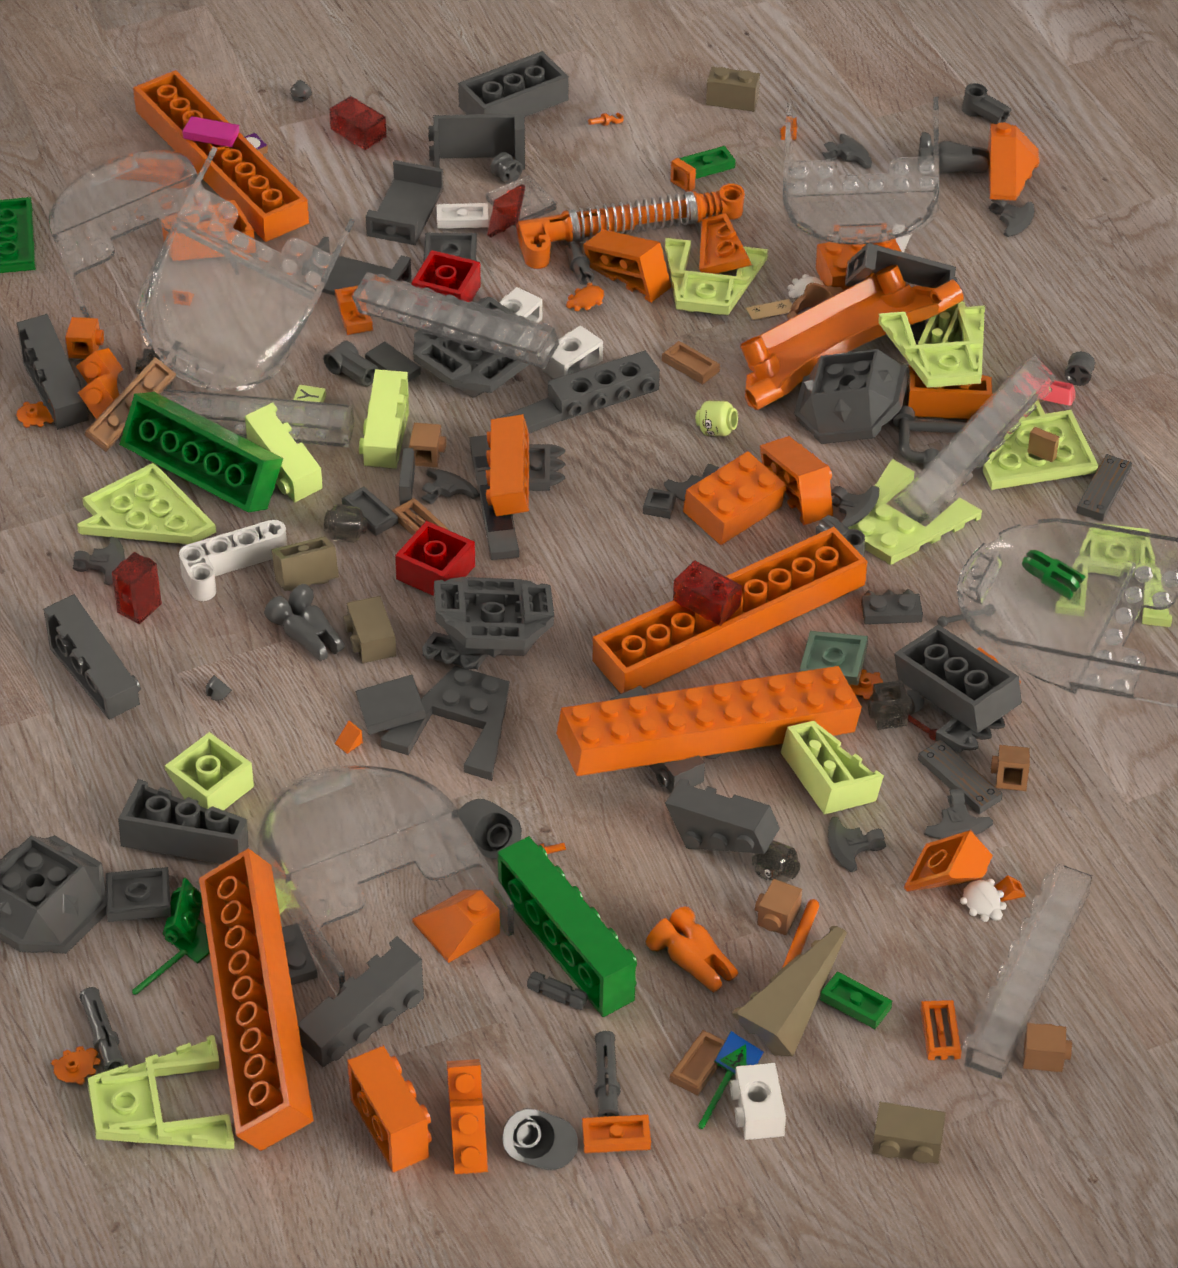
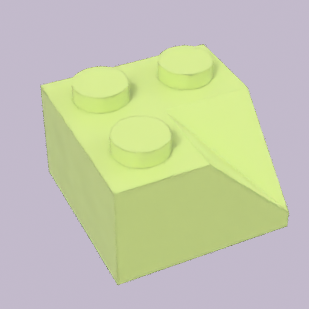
[165,732,254,810]

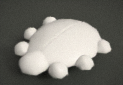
[787,274,825,298]
[960,878,1007,922]

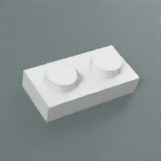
[437,203,489,229]

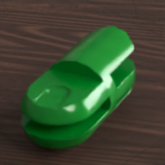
[1022,550,1086,600]

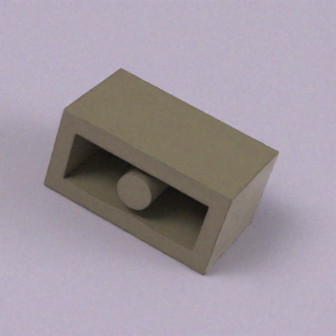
[706,67,760,112]
[271,536,339,591]
[343,596,396,664]
[872,1102,946,1164]

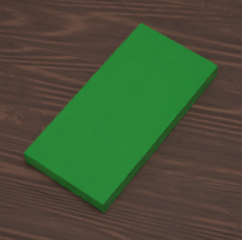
[0,197,36,273]

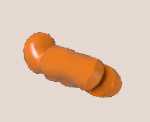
[645,906,738,993]

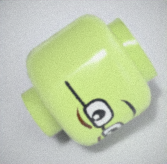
[695,400,738,436]

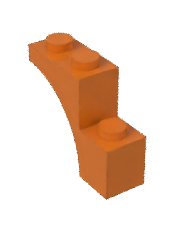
[76,348,124,419]
[446,1059,488,1174]

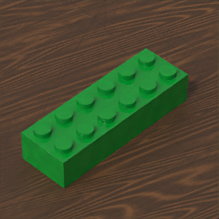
[119,392,283,513]
[498,836,637,1017]

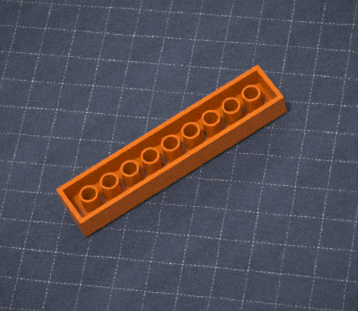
[133,70,309,242]
[592,527,867,694]
[556,666,862,776]
[199,848,314,1151]

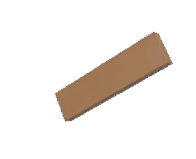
[85,357,176,452]

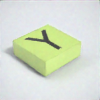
[292,385,326,414]

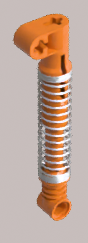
[516,184,745,269]

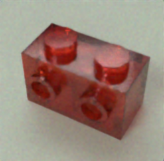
[329,96,387,150]
[112,552,162,625]
[673,560,742,626]

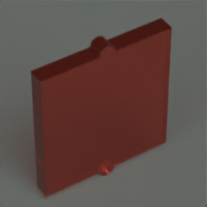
[487,184,526,238]

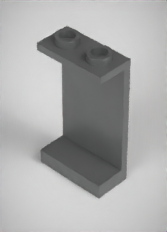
[428,114,525,170]
[365,160,444,245]
[301,236,412,310]
[845,243,958,288]

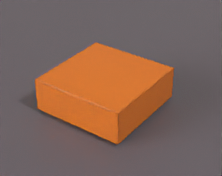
[670,158,696,192]

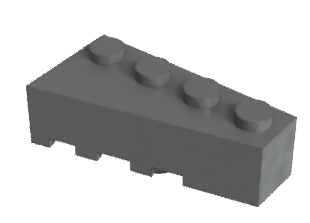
[16,314,89,430]
[43,594,141,720]
[118,779,249,864]
[298,936,424,1067]

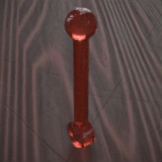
[889,703,938,740]

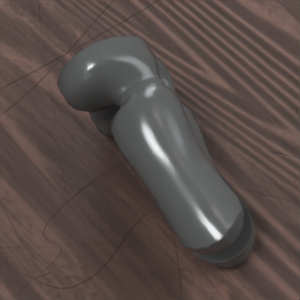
[917,132,989,174]
[264,584,345,661]

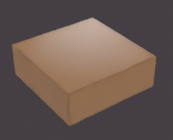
[1027,426,1059,462]

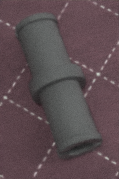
[565,241,594,285]

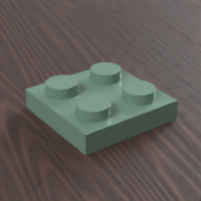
[799,631,868,685]

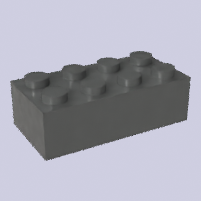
[458,51,569,117]
[894,624,1022,733]

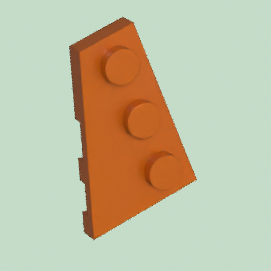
[699,214,752,274]

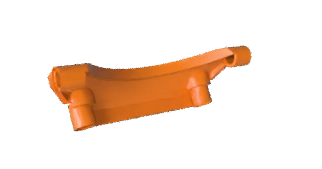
[740,264,964,410]

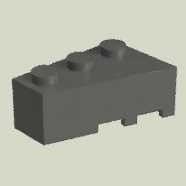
[665,778,780,854]

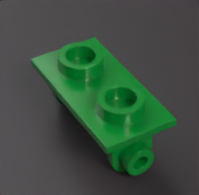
[163,878,202,945]

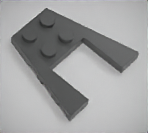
[381,666,510,781]

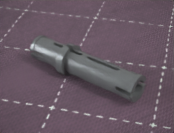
[79,987,125,1071]
[594,1031,621,1117]

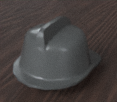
[455,799,522,859]
[502,1108,578,1170]

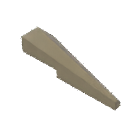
[732,926,847,1056]

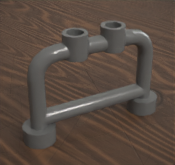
[893,406,997,473]

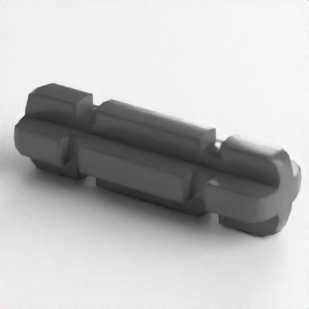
[527,971,588,1010]

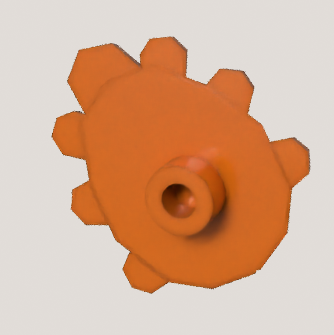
[566,283,605,312]
[16,401,54,428]
[850,669,883,700]
[51,1046,101,1085]

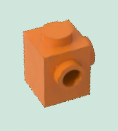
[65,317,104,359]

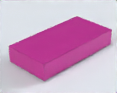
[182,116,240,147]

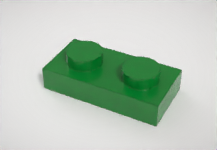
[679,145,736,179]
[820,971,893,1029]

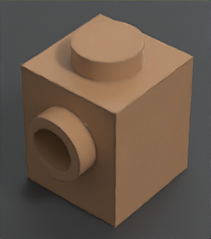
[409,423,446,467]
[991,745,1030,791]
[755,879,802,935]
[1023,1023,1072,1072]

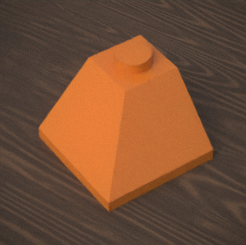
[904,830,993,892]
[412,890,500,963]

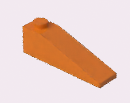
[988,122,1039,201]

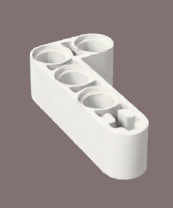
[179,520,287,601]

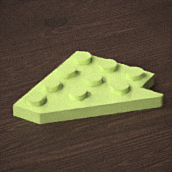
[983,399,1098,490]
[77,463,216,544]

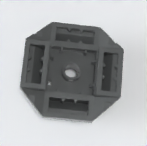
[413,297,529,398]
[794,349,910,444]
[434,577,554,658]
[0,835,106,954]

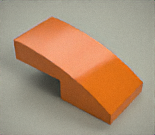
[335,285,373,335]

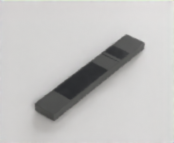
[469,435,519,560]

